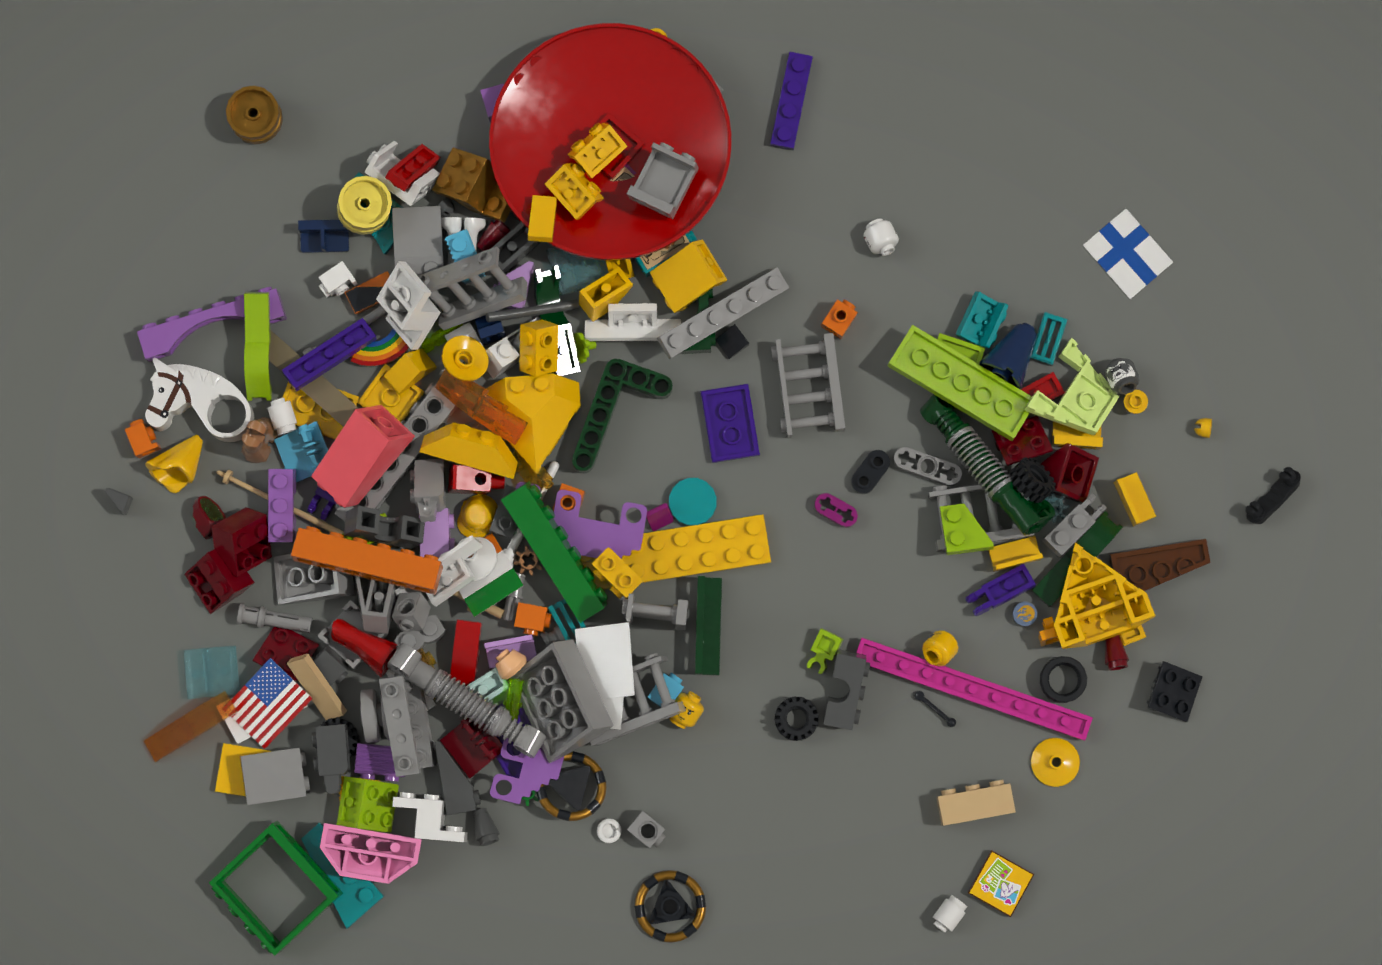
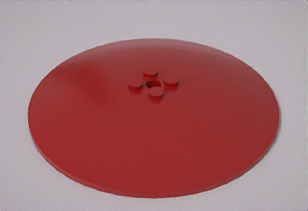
[489,23,731,260]

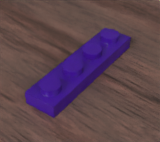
[770,51,813,150]
[282,318,377,392]

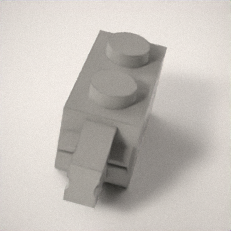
[410,459,446,522]

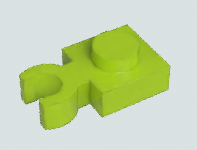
[807,628,844,674]

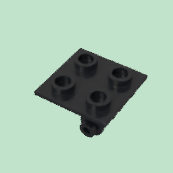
[1146,661,1203,722]

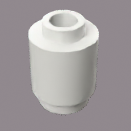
[267,398,297,435]
[932,895,967,933]

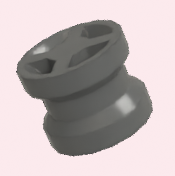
[541,625,565,647]

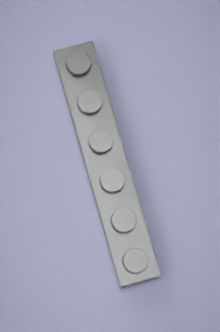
[657,267,789,359]

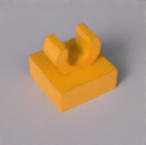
[1038,617,1059,647]

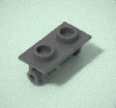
[489,485,517,539]

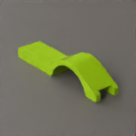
[244,292,272,401]

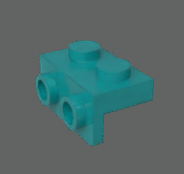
[955,291,1009,348]

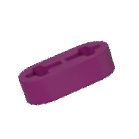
[815,493,858,528]

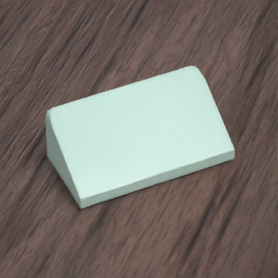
[465,668,511,702]

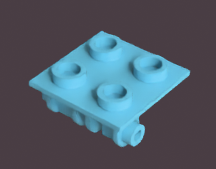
[274,421,328,483]

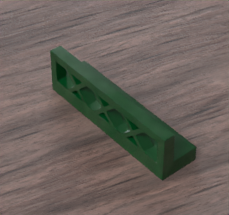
[695,576,722,676]

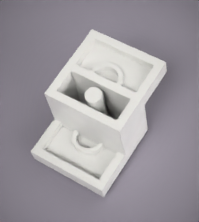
[376,261,441,350]
[392,792,468,842]

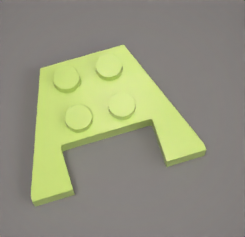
[1024,338,1119,435]

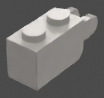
[1042,493,1107,558]

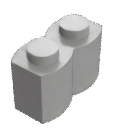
[394,615,447,652]

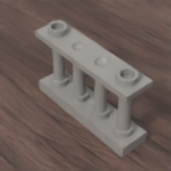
[418,247,528,330]
[771,333,845,438]
[928,476,1035,551]
[622,594,688,631]
[590,653,686,746]
[379,673,437,777]

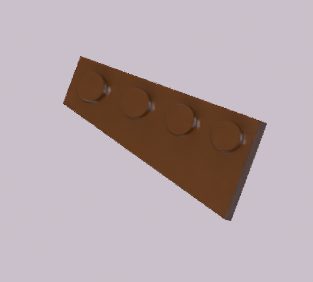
[1109,539,1211,591]

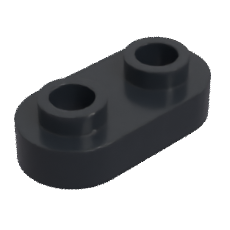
[851,450,890,494]

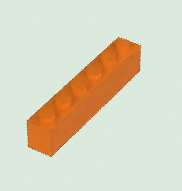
[291,526,443,595]

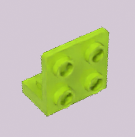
[337,776,399,833]

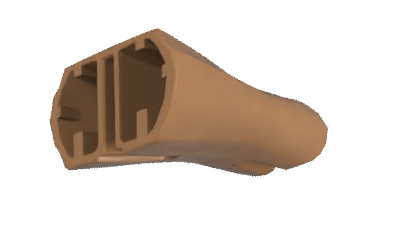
[241,417,278,463]

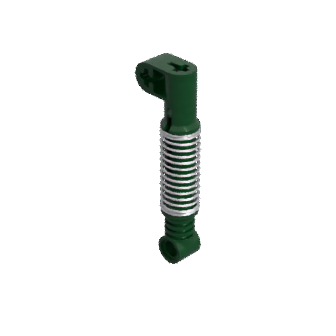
[920,394,1055,536]

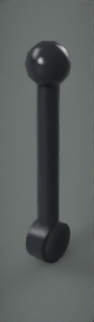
[915,691,956,727]

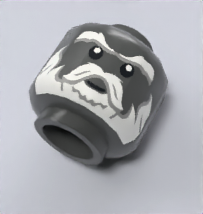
[1104,358,1140,395]

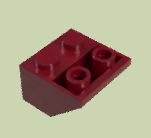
[211,507,272,577]
[184,549,255,614]

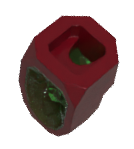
[193,496,226,540]

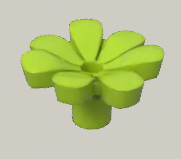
[573,333,596,364]

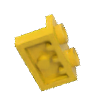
[568,123,627,178]
[545,163,604,220]

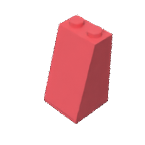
[311,405,415,508]

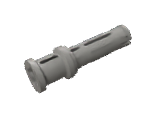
[237,603,313,633]

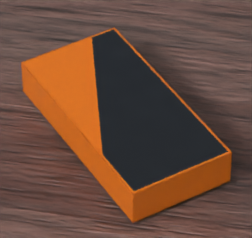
[345,271,390,315]

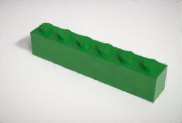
[501,481,608,623]

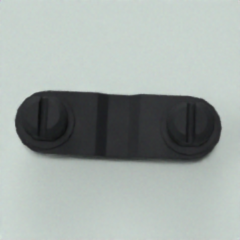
[1245,467,1301,524]

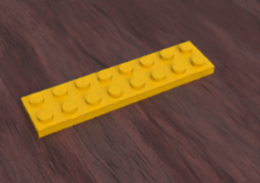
[580,514,771,589]

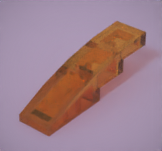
[435,368,528,445]
[144,691,238,762]

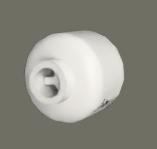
[863,218,899,256]

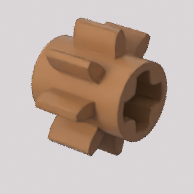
[514,546,542,576]

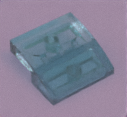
[546,247,608,296]
[184,646,240,699]

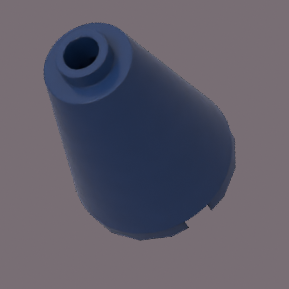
[979,323,1037,389]

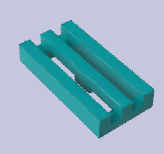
[1031,312,1068,366]
[548,599,587,644]

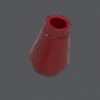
[476,220,511,251]
[1105,635,1129,671]

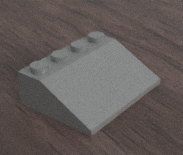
[510,639,614,763]

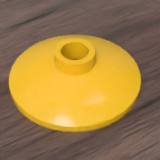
[442,336,489,381]
[1031,738,1080,787]

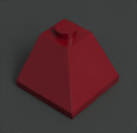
[1041,443,1099,503]

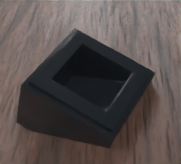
[715,324,749,359]

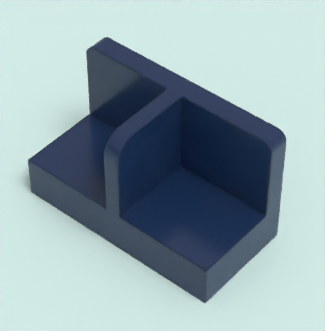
[298,220,349,253]

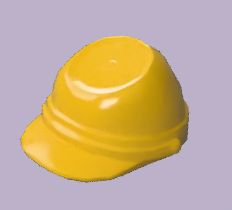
[457,494,498,538]

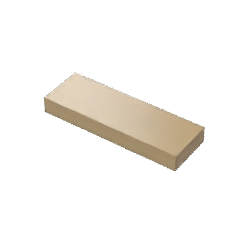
[287,654,347,720]

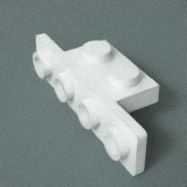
[585,303,681,341]
[395,535,483,607]

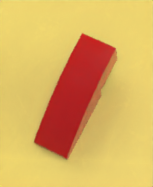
[450,620,482,687]

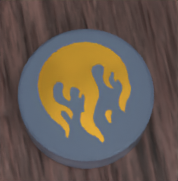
[1012,602,1037,627]

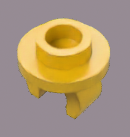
[1124,390,1148,414]

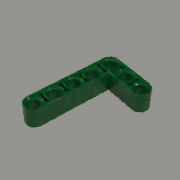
[572,358,673,473]

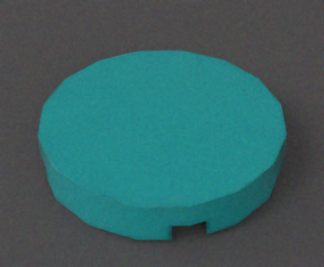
[669,478,717,526]

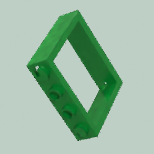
[209,821,343,956]

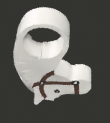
[145,358,254,442]

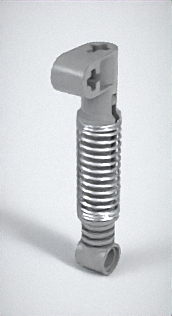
[387,643,547,758]

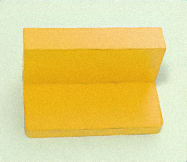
[1052,421,1103,450]
[1113,472,1156,527]
[988,536,1043,572]

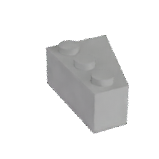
[355,576,398,634]

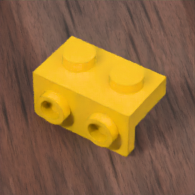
[592,547,643,599]

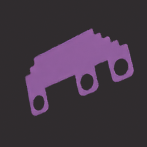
[515,482,647,559]
[490,738,564,804]

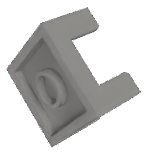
[318,600,389,670]

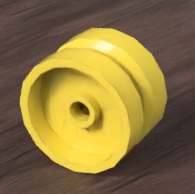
[337,176,392,235]

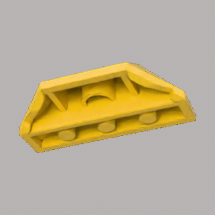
[419,422,518,479]

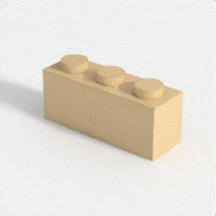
[936,780,1016,826]

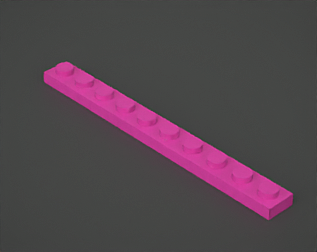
[856,638,1093,741]

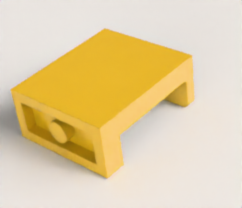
[650,239,727,313]

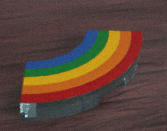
[350,329,410,367]

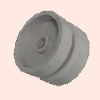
[360,689,390,743]

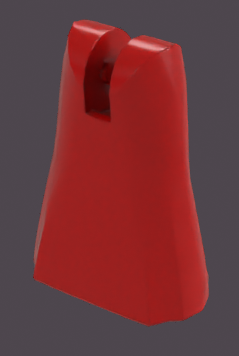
[331,619,397,677]

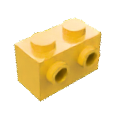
[519,319,558,376]

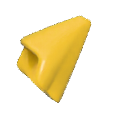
[145,435,203,493]

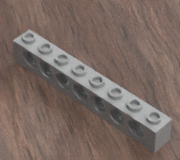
[334,367,478,522]

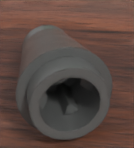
[473,808,500,846]

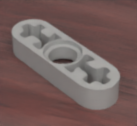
[893,447,962,486]

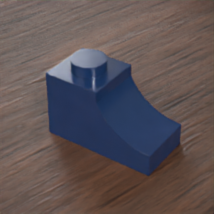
[475,311,506,346]

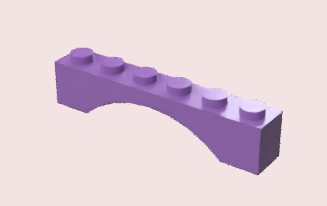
[137,287,287,362]

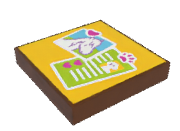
[968,850,1034,917]

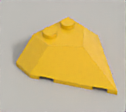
[483,374,581,475]
[1054,542,1155,649]

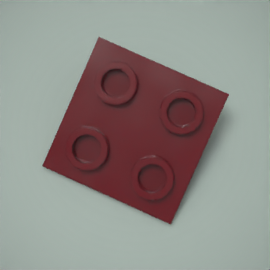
[992,416,1053,466]
[252,627,319,682]
[440,717,503,778]

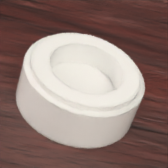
[597,819,622,843]

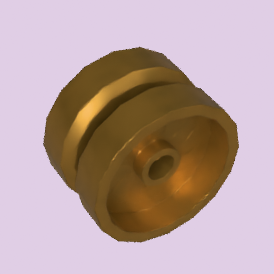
[226,86,283,144]

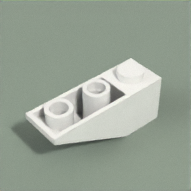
[486,316,546,379]

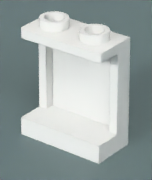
[365,141,440,206]

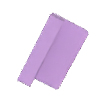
[484,635,537,669]

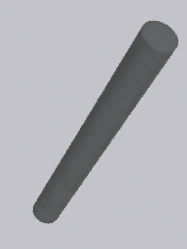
[486,300,579,322]

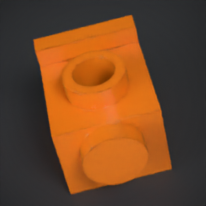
[125,419,161,459]

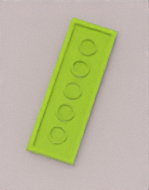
[887,325,1032,441]

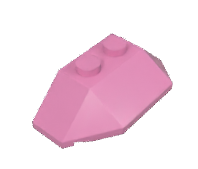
[320,823,422,884]

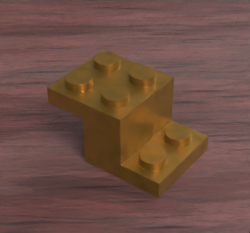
[432,147,511,223]

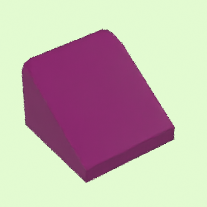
[646,503,674,531]

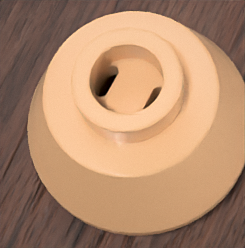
[495,648,527,680]

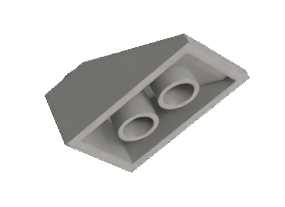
[392,206,444,276]
[273,554,355,605]

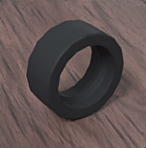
[1039,656,1087,703]

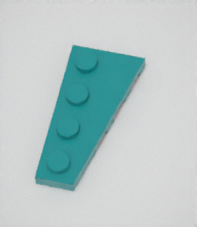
[301,822,384,929]

